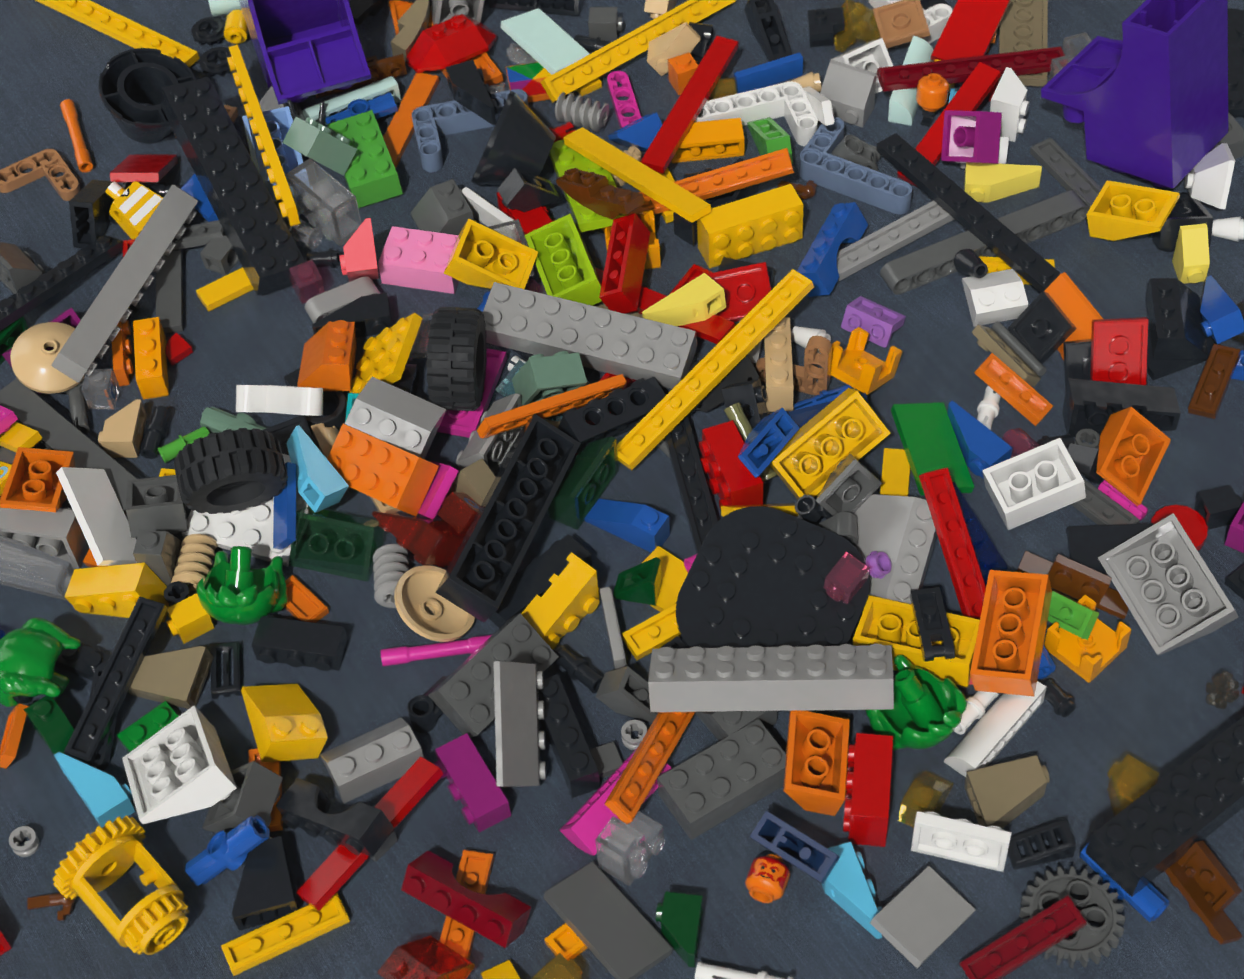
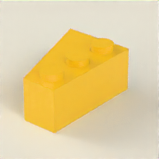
[521,552,600,650]

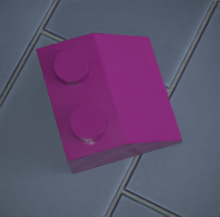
[941,110,1002,163]

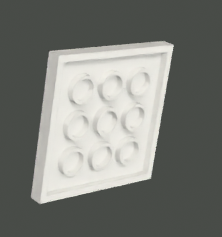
[182,454,310,567]

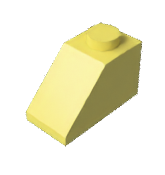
[1172,223,1210,284]

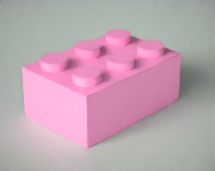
[378,226,459,294]

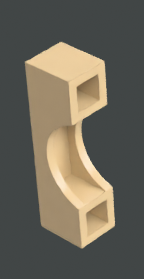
[764,317,794,412]

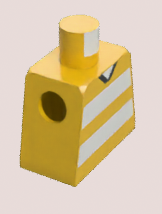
[105,181,163,239]

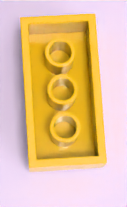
[697,184,803,269]
[769,388,890,500]
[853,595,980,687]

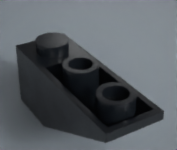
[445,60,499,125]
[312,293,392,338]

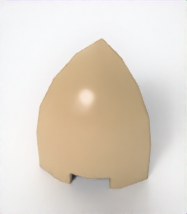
[311,423,339,458]

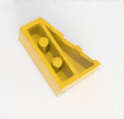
[64,563,169,622]

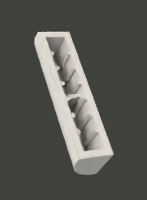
[944,681,1047,777]

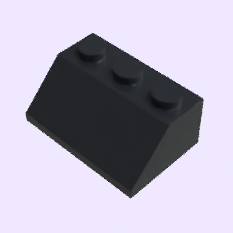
[1145,278,1208,359]

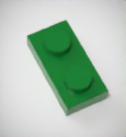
[117,701,179,753]

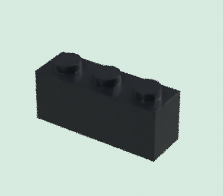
[252,616,348,671]

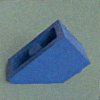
[607,112,662,151]

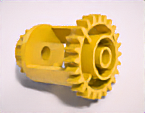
[53,815,189,955]

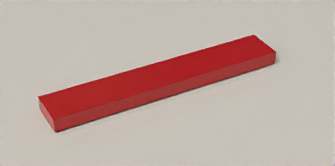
[897,62,1001,188]
[919,467,986,620]
[296,756,444,911]

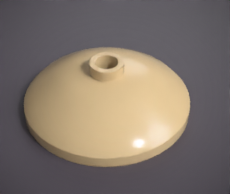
[10,322,86,394]
[394,565,475,642]

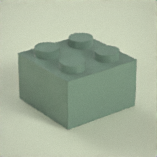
[282,117,357,176]
[512,351,587,406]

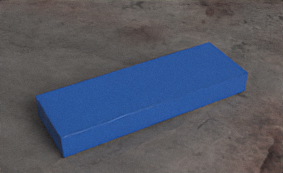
[734,53,803,94]
[273,462,297,550]

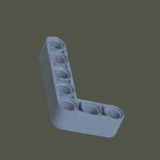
[412,89,529,172]
[799,117,912,215]

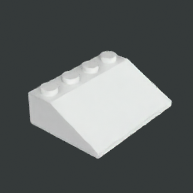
[122,705,237,824]

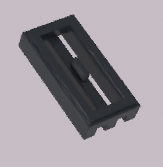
[210,641,242,699]

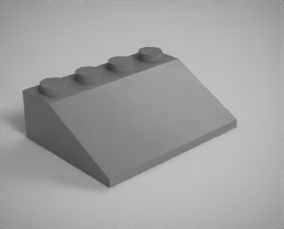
[854,494,937,604]
[1098,513,1239,656]
[494,661,546,787]

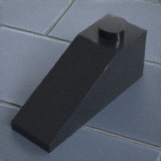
[744,0,792,62]

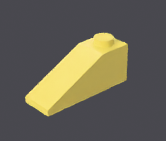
[964,162,1042,203]

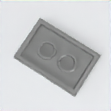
[870,866,975,968]

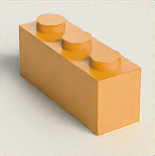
[672,118,744,163]
[133,317,169,400]

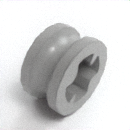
[621,720,648,750]
[9,826,40,857]

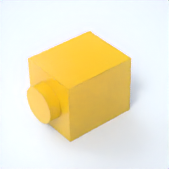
[166,593,214,644]

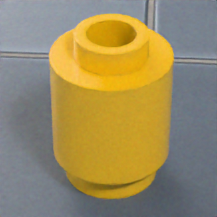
[224,10,248,44]

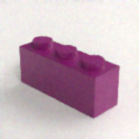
[434,733,511,833]

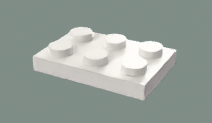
[911,811,1011,872]

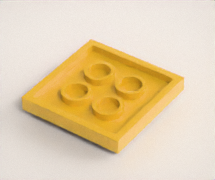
[346,312,423,401]

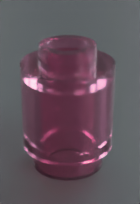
[1002,428,1040,458]

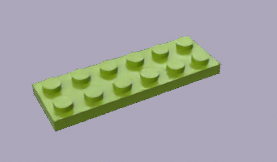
[549,140,628,233]

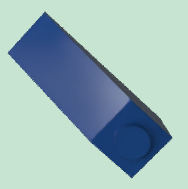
[1200,275,1244,344]
[947,400,1013,479]
[738,407,800,478]
[585,499,670,553]

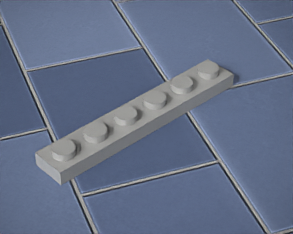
[837,201,955,281]

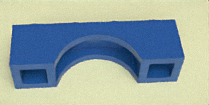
[797,202,868,297]

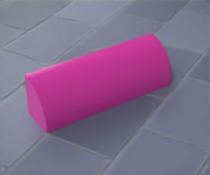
[560,747,672,855]

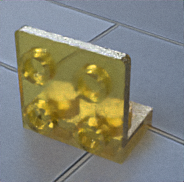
[834,0,888,53]

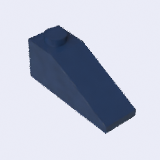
[750,811,840,884]

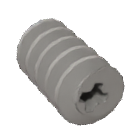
[555,91,609,132]
[373,544,409,608]

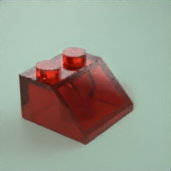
[377,935,475,979]

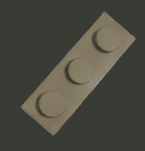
[971,324,1041,387]

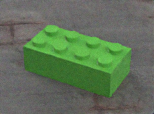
[326,110,403,209]

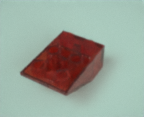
[372,511,467,567]

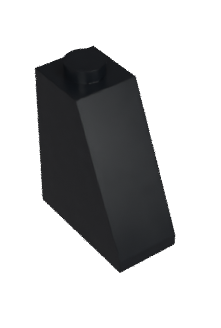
[69,180,114,248]
[232,836,299,931]

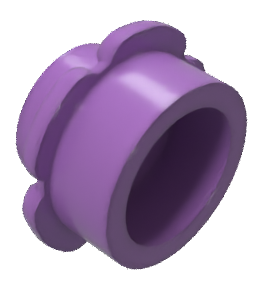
[865,551,891,579]

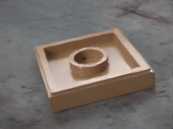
[873,0,930,48]

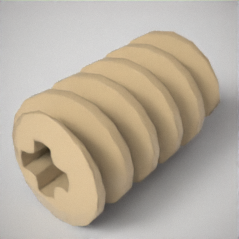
[171,534,218,596]

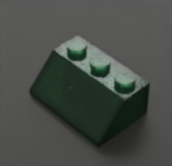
[548,436,619,530]
[289,507,385,582]

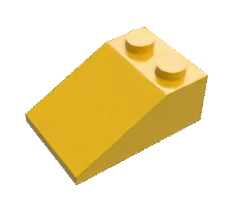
[1086,180,1180,241]
[444,218,538,289]
[241,684,328,762]

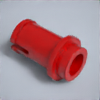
[549,122,575,143]

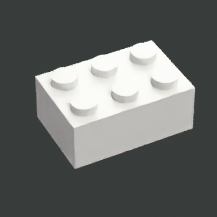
[982,438,1086,530]

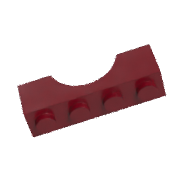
[401,850,531,948]

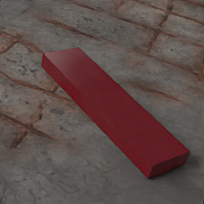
[959,895,1087,979]

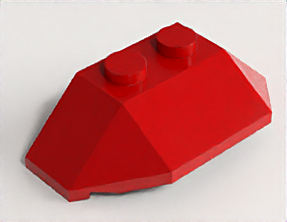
[405,14,497,73]

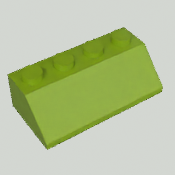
[525,213,602,306]

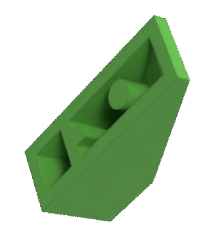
[747,117,793,164]

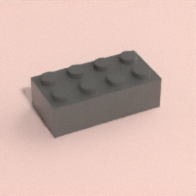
[428,613,558,738]
[657,719,786,840]

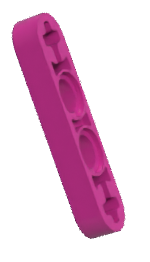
[607,71,641,128]

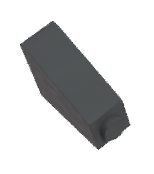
[133,530,182,586]

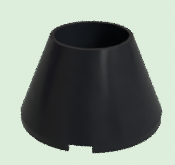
[98,48,196,143]
[471,91,556,185]

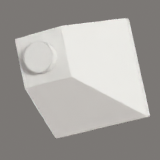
[1185,143,1235,209]

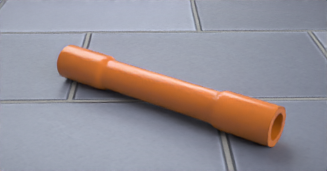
[60,99,93,173]

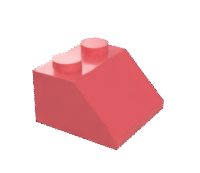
[339,218,379,282]

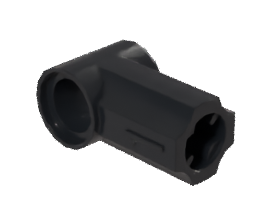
[689,22,713,65]
[407,676,448,733]

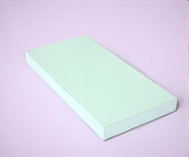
[501,8,590,75]

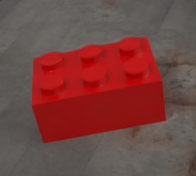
[699,420,763,510]
[843,733,893,847]

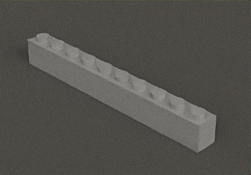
[51,185,198,383]

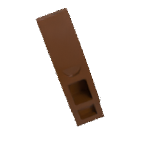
[556,168,645,219]

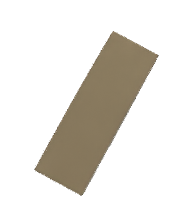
[391,0,431,64]

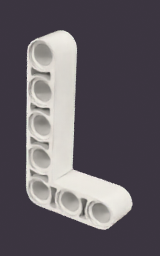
[695,81,818,146]

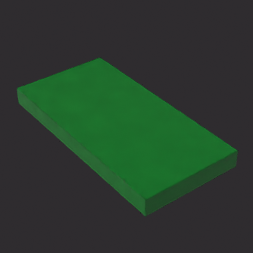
[891,402,974,496]

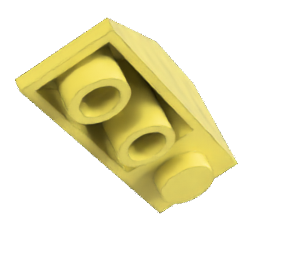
[642,273,726,326]

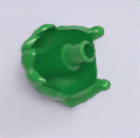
[197,546,288,625]
[0,618,81,707]
[866,655,967,750]

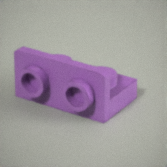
[841,296,906,348]

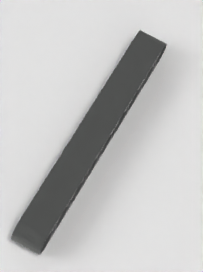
[880,190,1089,295]

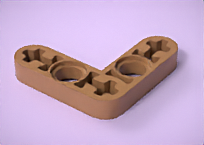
[0,149,81,201]
[755,336,832,396]

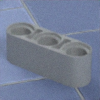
[305,276,380,324]

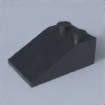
[1151,192,1213,251]

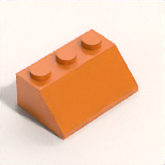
[1045,272,1103,361]
[297,320,356,391]
[783,710,850,816]

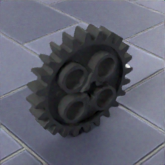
[1019,866,1126,968]

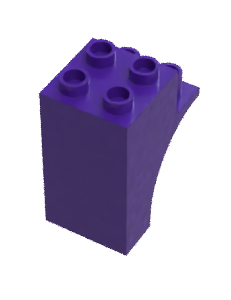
[239,0,371,105]
[1041,0,1228,189]

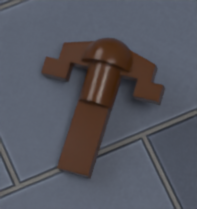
[778,180,817,199]
[27,893,76,921]

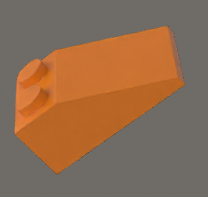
[1096,407,1171,506]
[0,447,75,512]

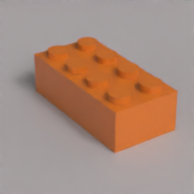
[327,424,439,517]
[970,570,1052,697]

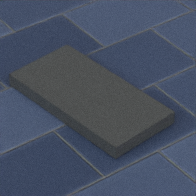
[544,861,673,979]

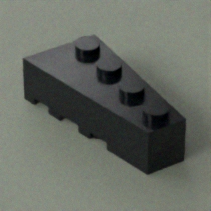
[1062,378,1181,437]

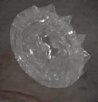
[507,43,537,64]

